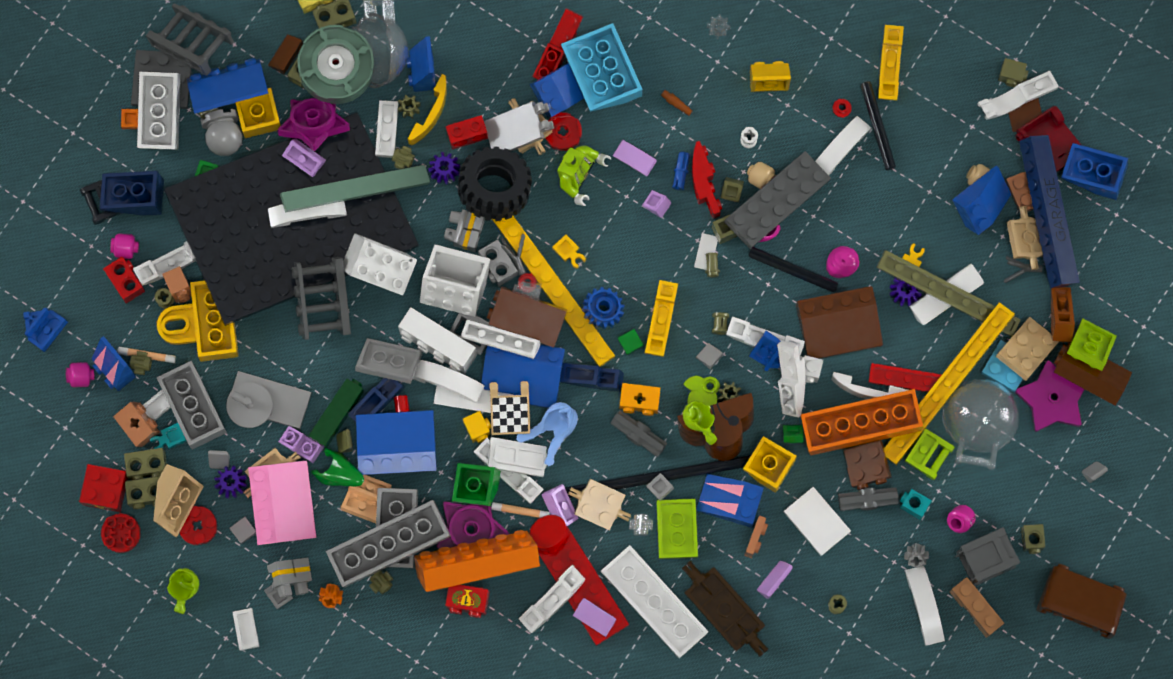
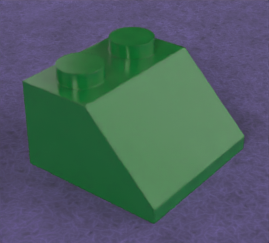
[452,463,501,506]

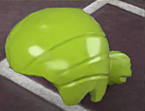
[683,401,717,445]
[167,568,199,614]

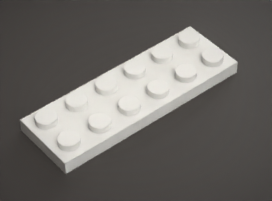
[601,545,708,659]

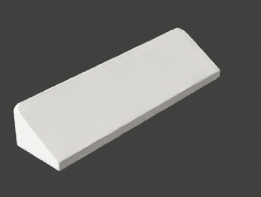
[910,264,984,325]
[461,320,541,359]
[434,386,513,413]

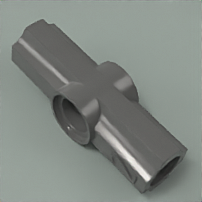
[611,410,667,458]
[838,487,899,511]

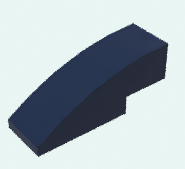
[560,363,624,392]
[348,378,405,422]

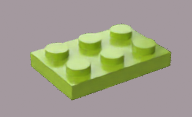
[1067,318,1117,371]
[656,499,698,559]

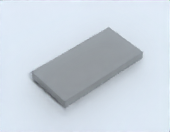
[232,371,312,430]

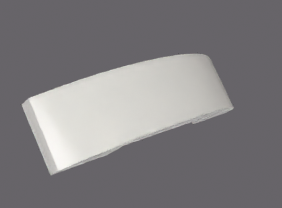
[815,116,871,175]
[268,201,347,228]
[133,241,195,286]
[726,317,805,356]
[413,360,485,403]
[831,372,907,400]
[474,438,544,504]
[519,565,586,633]
[905,566,945,646]

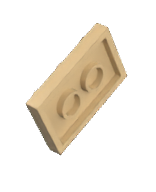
[996,317,1059,381]

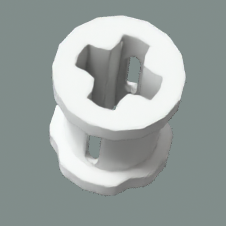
[740,127,758,148]

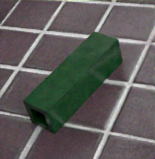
[309,378,364,449]

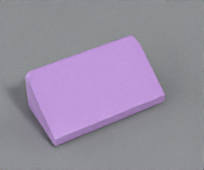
[282,139,326,177]
[542,484,579,526]
[757,561,793,599]
[573,598,616,637]

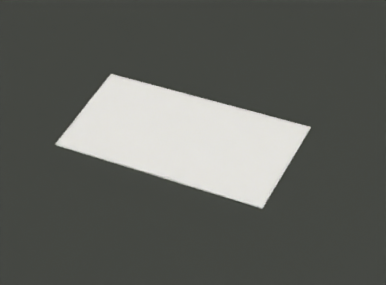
[694,233,718,270]

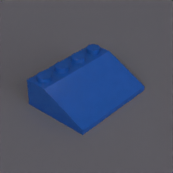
[187,58,268,114]
[481,345,565,408]
[356,410,437,475]

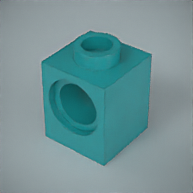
[900,489,932,520]

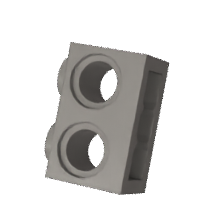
[478,240,518,287]

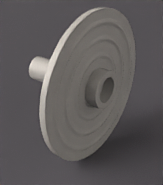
[226,382,273,428]

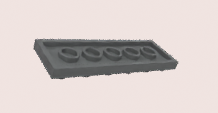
[724,151,831,249]

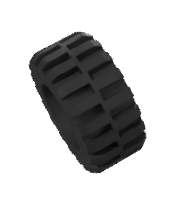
[458,146,532,221]

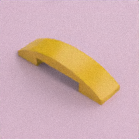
[878,25,904,101]
[408,74,447,145]
[645,280,678,357]

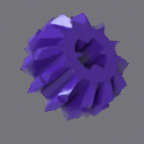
[428,152,461,185]
[889,278,922,307]
[214,466,247,499]

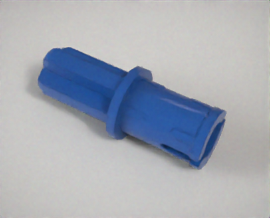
[672,152,690,190]

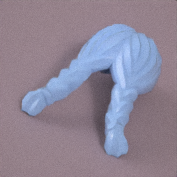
[516,402,578,466]

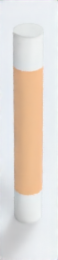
[118,347,176,363]
[491,502,550,518]

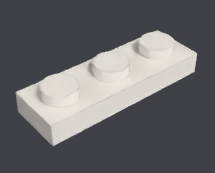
[375,100,399,158]

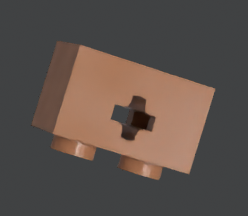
[162,266,191,303]
[113,402,160,447]

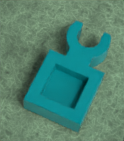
[150,423,187,449]

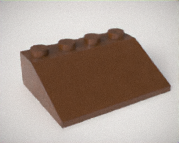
[796,286,883,359]

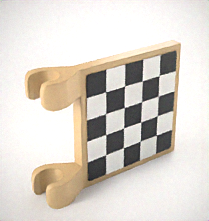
[490,381,530,435]

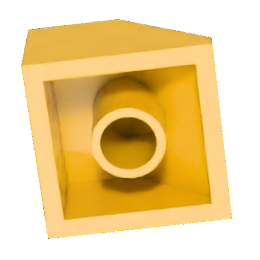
[750,61,791,92]
[235,88,281,138]
[743,436,797,493]

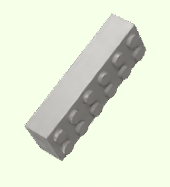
[326,500,451,588]

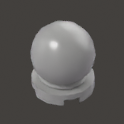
[200,109,243,156]

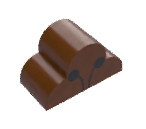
[677,393,754,461]

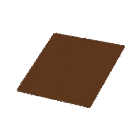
[1008,98,1042,132]

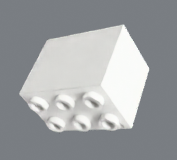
[343,233,417,295]
[420,245,490,317]

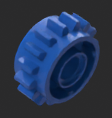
[582,287,624,329]

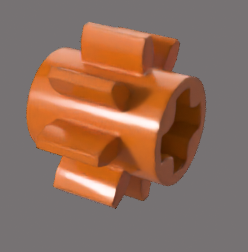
[319,584,343,608]

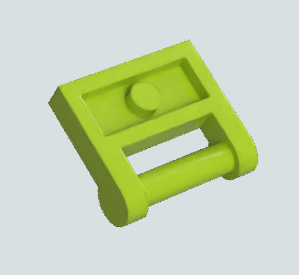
[905,429,955,480]

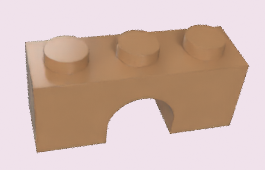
[949,577,1004,638]

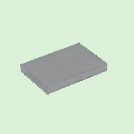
[355,338,422,384]

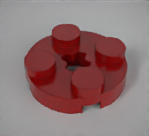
[545,112,582,151]
[179,506,217,545]

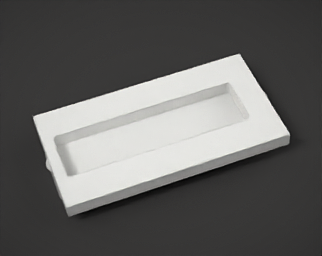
[488,437,547,477]

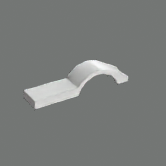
[977,71,1059,120]

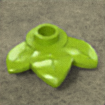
[684,376,720,406]

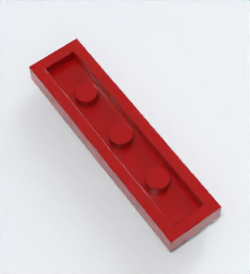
[868,363,942,393]

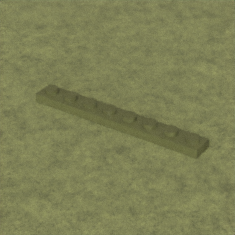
[876,250,1021,337]

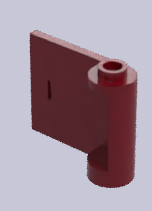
[1015,106,1081,172]

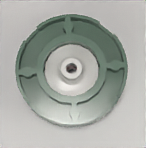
[298,25,374,104]

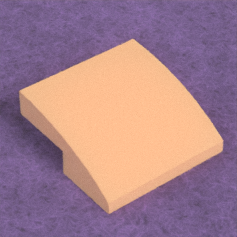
[341,475,392,523]

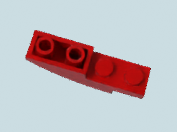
[532,8,584,79]
[692,141,722,219]

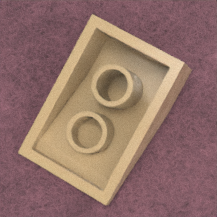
[153,464,204,537]

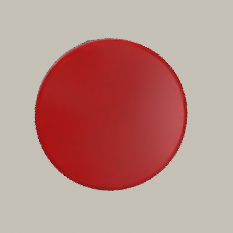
[101,514,141,553]
[529,515,570,553]

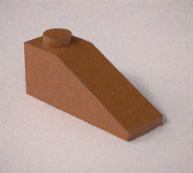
[1051,287,1075,342]

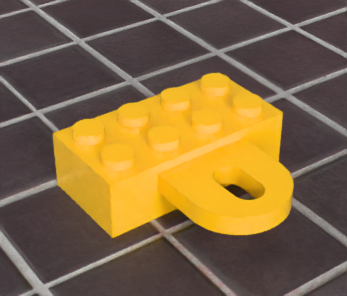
[157,281,239,362]

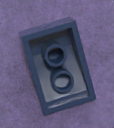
[100,171,164,216]

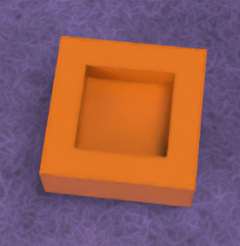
[121,109,138,129]

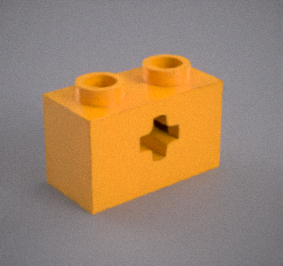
[619,383,661,416]

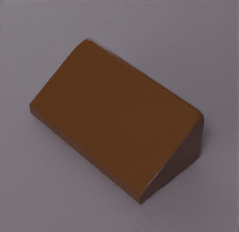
[268,34,303,75]

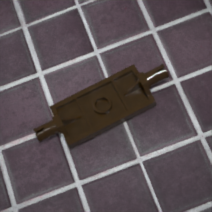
[682,561,769,657]

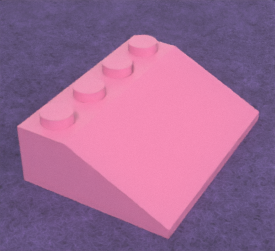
[248,461,316,545]

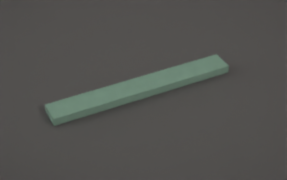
[280,165,430,213]

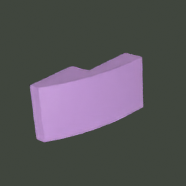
[613,140,657,176]
[278,426,324,463]

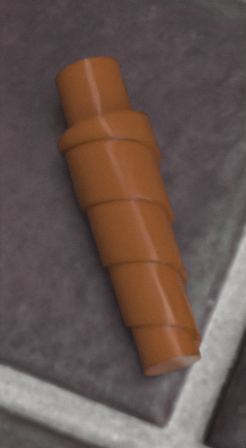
[661,90,693,116]

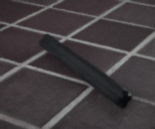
[861,81,896,171]
[749,247,838,293]

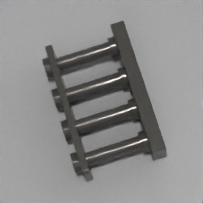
[146,3,234,76]
[292,257,351,340]

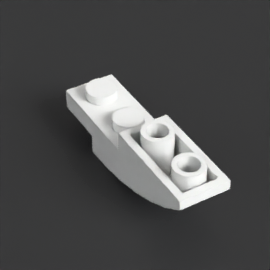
[777,341,805,418]

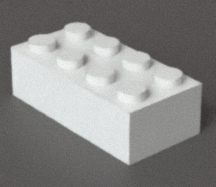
[137,72,181,150]
[398,307,477,374]

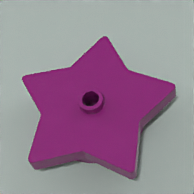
[278,98,350,151]
[1015,360,1085,432]
[437,502,509,549]

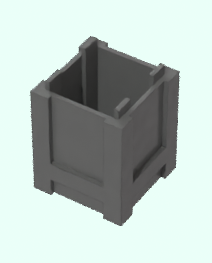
[955,527,1020,586]

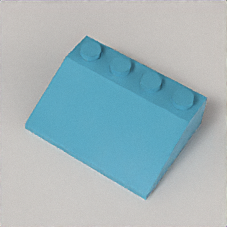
[561,23,643,112]

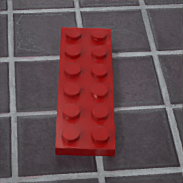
[538,528,629,646]

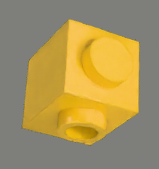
[463,411,491,443]

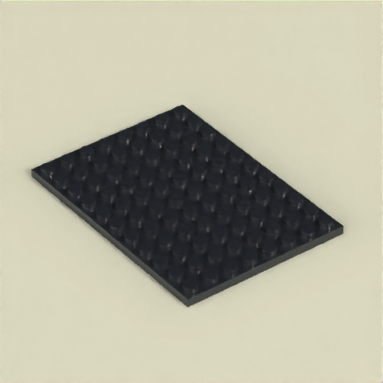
[164,112,419,326]

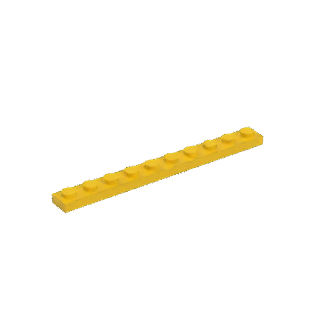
[492,215,615,367]
[884,302,1015,465]

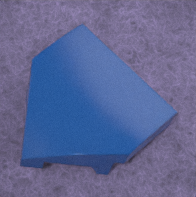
[23,308,68,352]
[749,330,781,371]

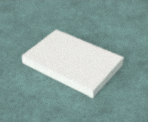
[784,487,851,556]

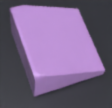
[642,190,671,218]

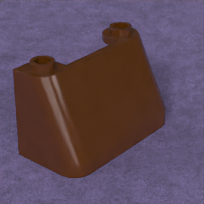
[1036,564,1127,639]

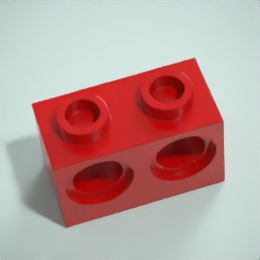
[446,115,488,150]
[103,257,145,304]

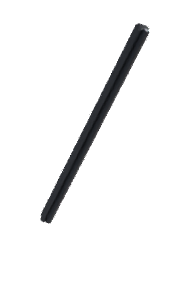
[565,455,751,498]

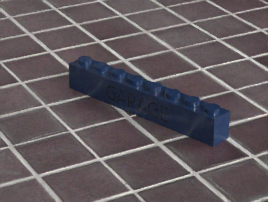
[1019,135,1080,289]

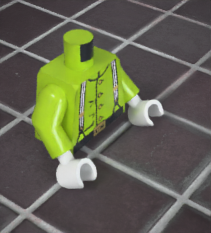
[558,145,611,206]

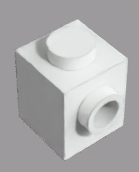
[804,355,823,383]

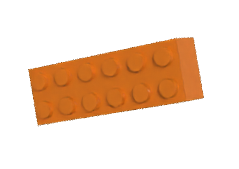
[801,389,924,456]
[414,530,540,592]

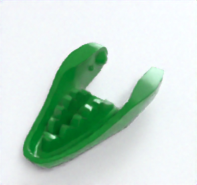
[311,448,364,487]

